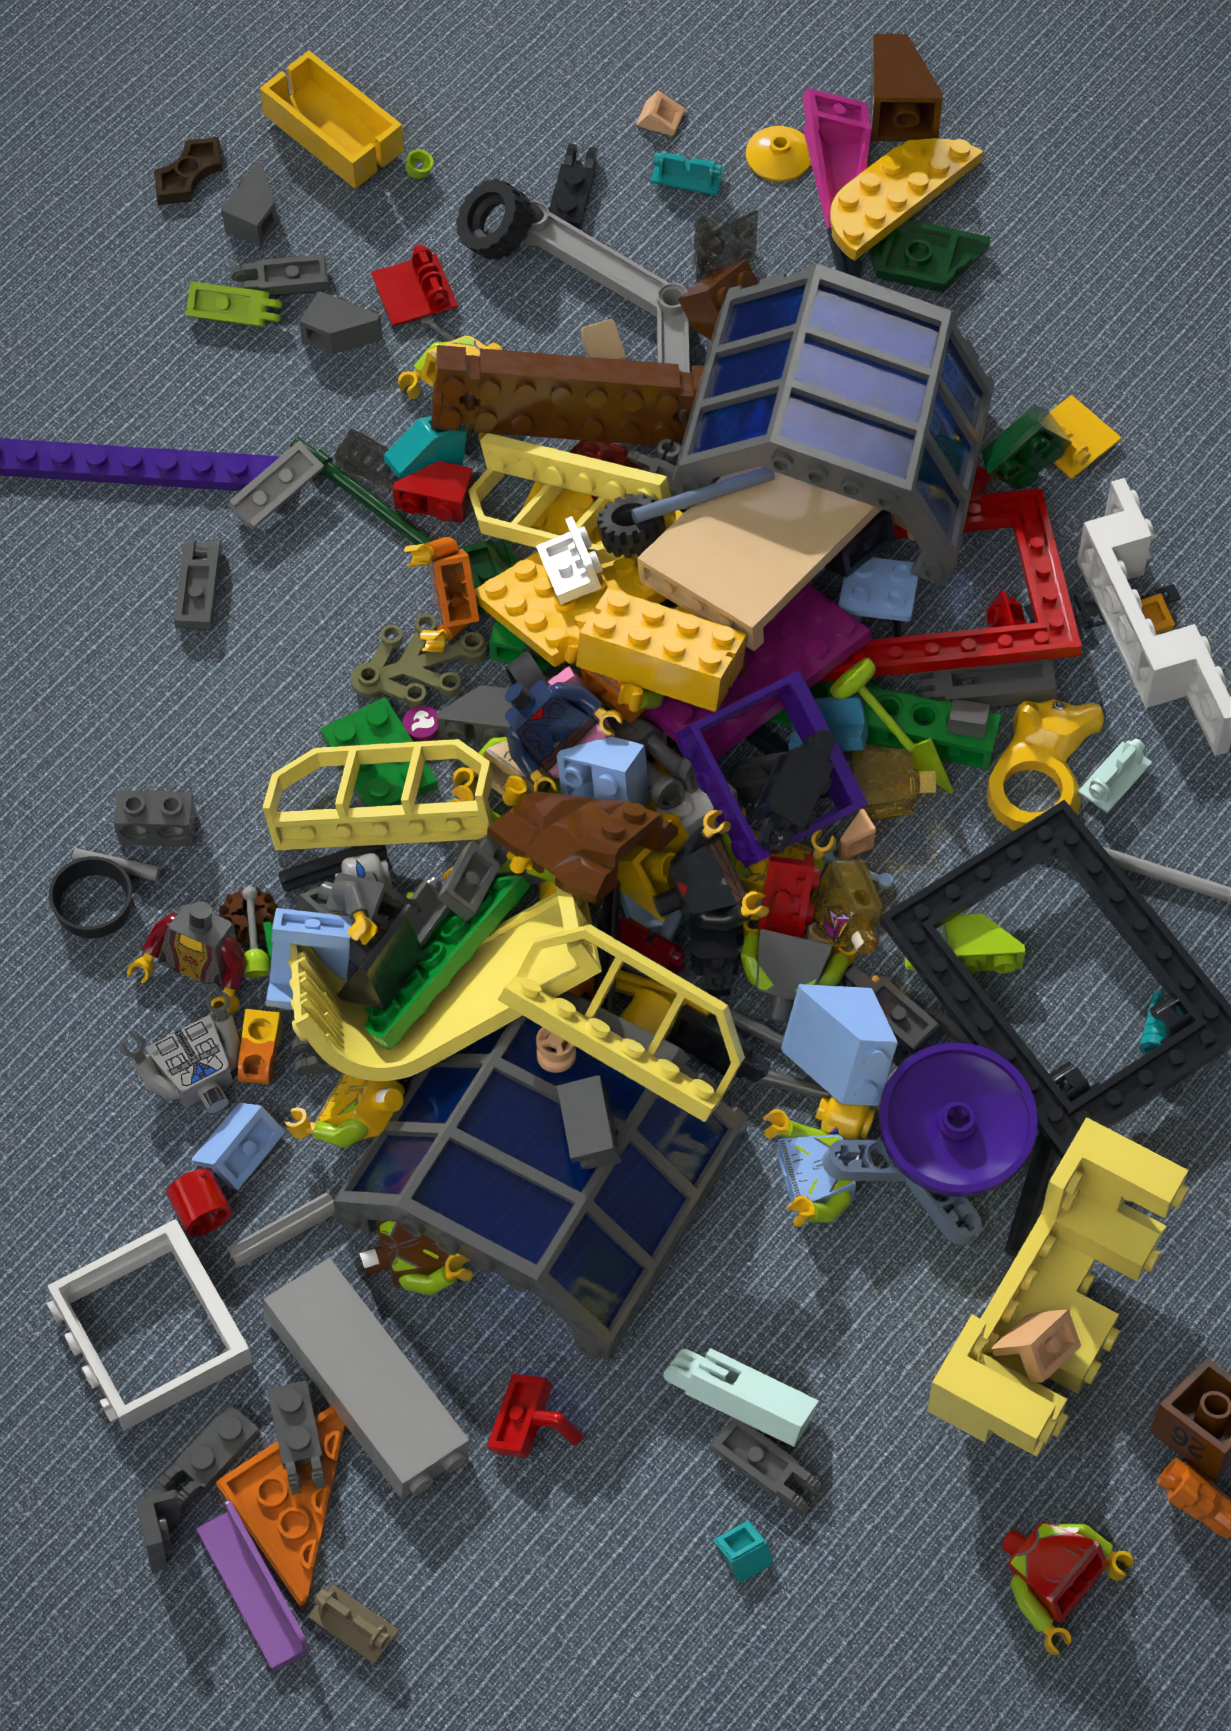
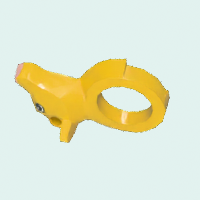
[987,699,1105,831]

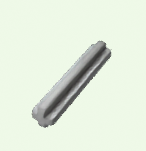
[229,1193,335,1267]

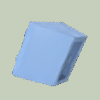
[557,736,650,808]

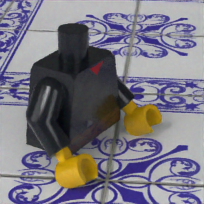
[653,810,769,932]

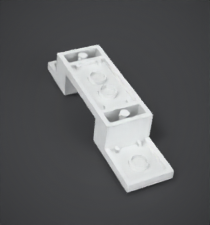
[1077,478,1231,756]

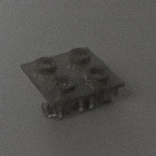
[693,210,758,283]

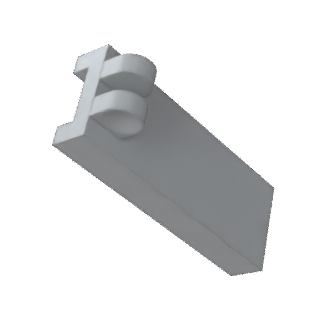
[228,440,324,531]

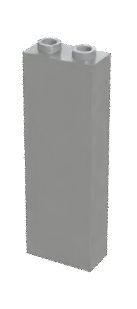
[263,1258,469,1500]

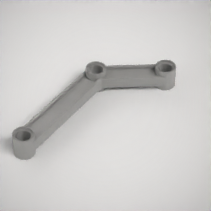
[522,201,690,373]

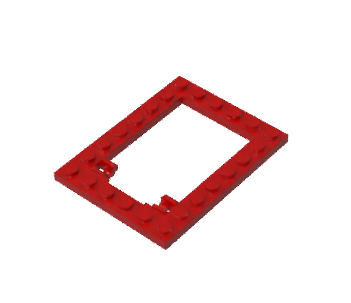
[817,489,1082,683]

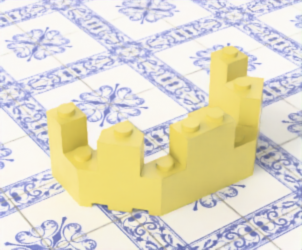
[927,1117,1190,1457]

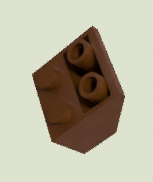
[678,259,777,344]

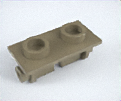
[308,1584,399,1665]

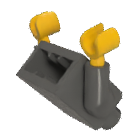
[318,873,415,945]

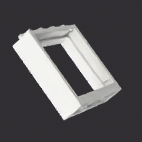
[47,1219,252,1431]

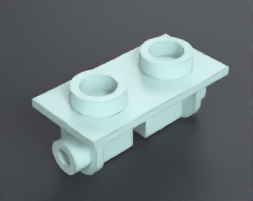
[1078,739,1152,813]

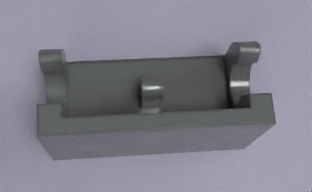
[557,1075,622,1169]

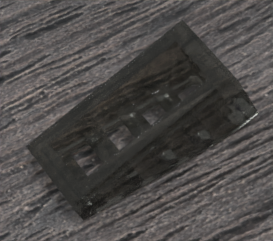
[335,429,399,493]

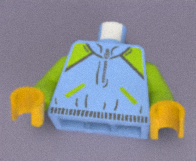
[763,1109,873,1227]

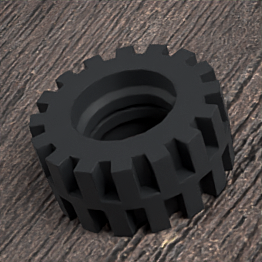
[597,494,666,558]

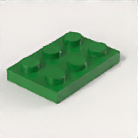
[320,697,438,807]

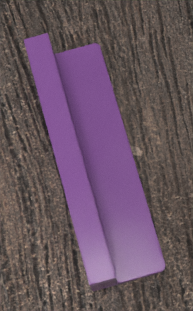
[196,1500,310,1673]

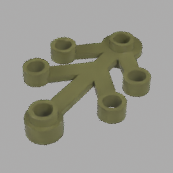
[351,614,488,708]

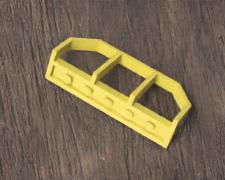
[468,433,676,564]
[262,739,493,851]
[498,925,745,1122]

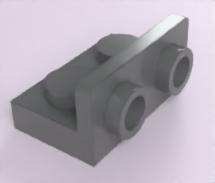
[135,1489,182,1573]

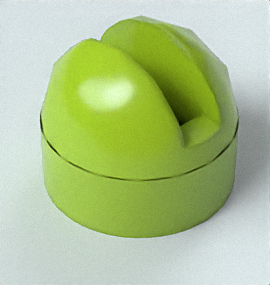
[405,149,434,180]

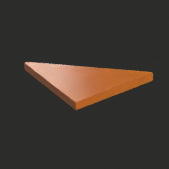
[215,1406,346,1610]

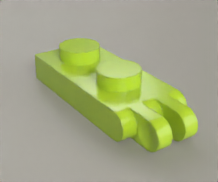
[185,281,282,328]

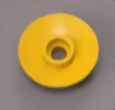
[746,126,811,182]

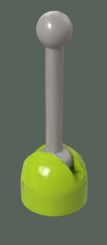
[242,886,271,978]

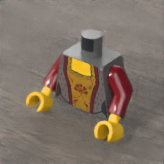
[127,901,247,1015]

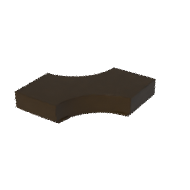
[154,137,223,205]

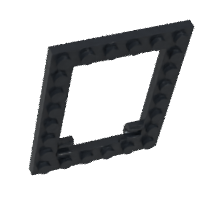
[879,799,1231,1159]

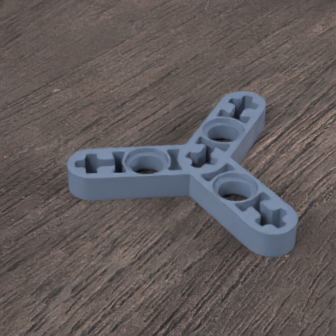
[822,1140,982,1245]

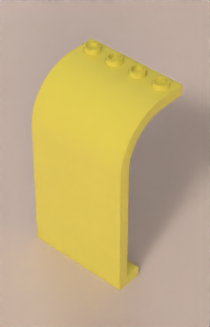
[288,876,602,1081]

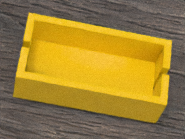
[260,50,404,189]
[576,588,747,712]

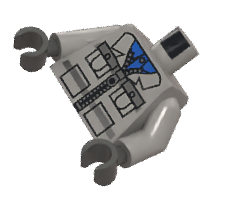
[119,991,240,1113]

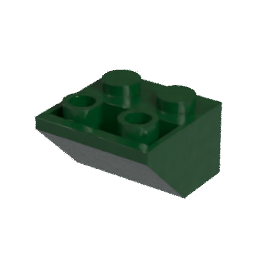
[982,404,1072,490]

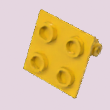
[1050,395,1122,479]

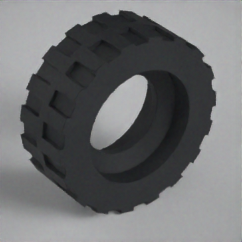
[456,179,533,260]

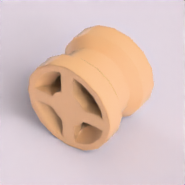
[536,1027,576,1073]

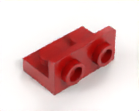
[757,853,820,937]

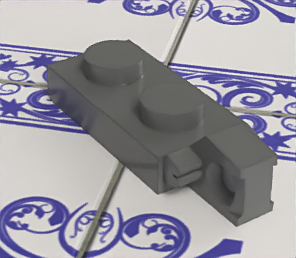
[437,834,501,921]
[842,965,940,1055]

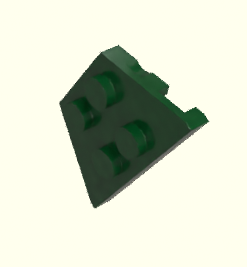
[868,220,991,293]

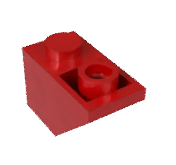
[392,461,474,523]

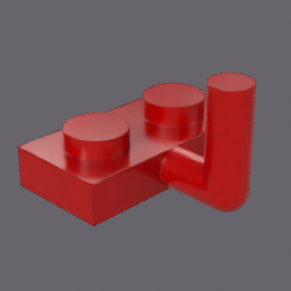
[487,1374,583,1458]

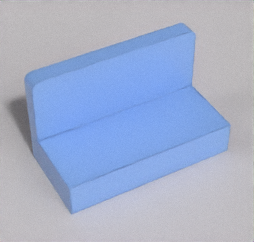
[192,1102,286,1190]

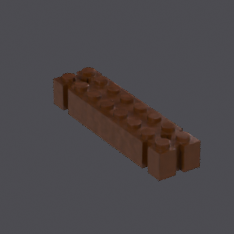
[431,345,723,450]

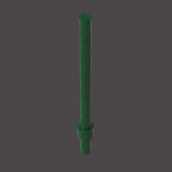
[290,437,433,545]

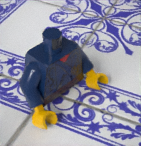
[505,680,623,792]

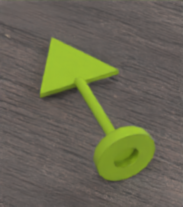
[829,658,954,794]

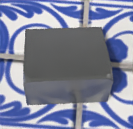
[947,699,990,739]

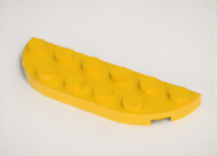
[830,138,983,261]

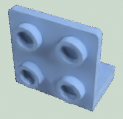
[838,557,919,623]

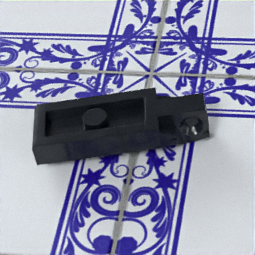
[669,1004,771,1083]

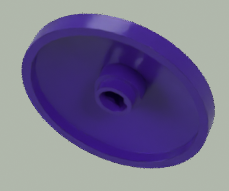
[879,1042,1038,1197]

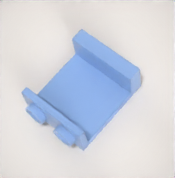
[266,908,353,1010]

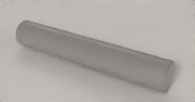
[72,848,161,881]

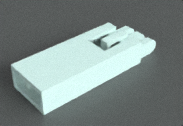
[663,1348,819,1447]

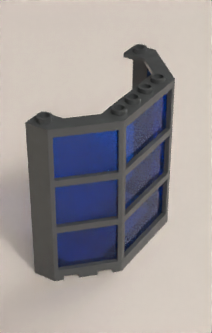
[669,263,995,586]
[333,991,748,1362]

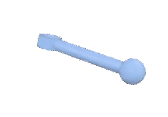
[823,852,893,889]

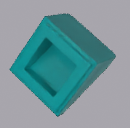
[713,1520,773,1582]

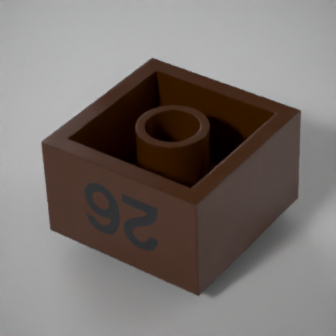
[1150,1357,1231,1481]

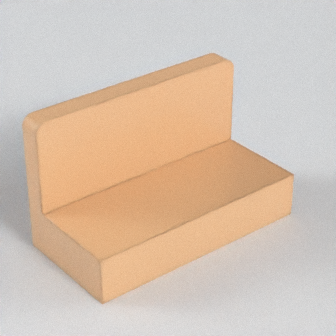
[991,1309,1081,1383]

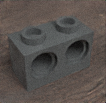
[114,790,197,846]

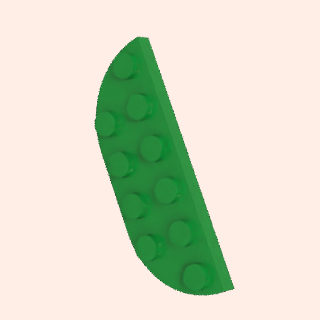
[364,875,530,1050]

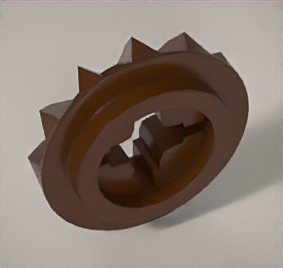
[219,886,278,943]

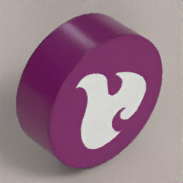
[403,706,439,742]

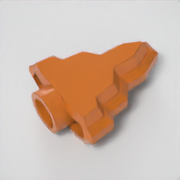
[1157,1458,1231,1539]

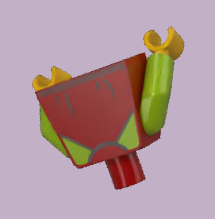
[1002,1522,1134,1656]

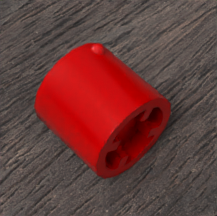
[166,1169,232,1237]

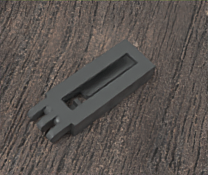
[917,659,1057,707]

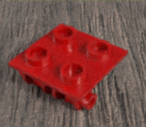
[371,245,458,327]

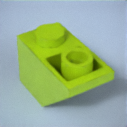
[942,913,1025,975]

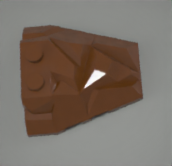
[487,791,678,904]

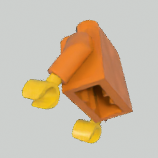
[404,537,480,653]

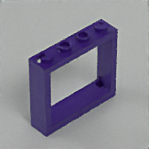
[675,670,868,868]

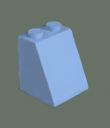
[781,984,897,1106]

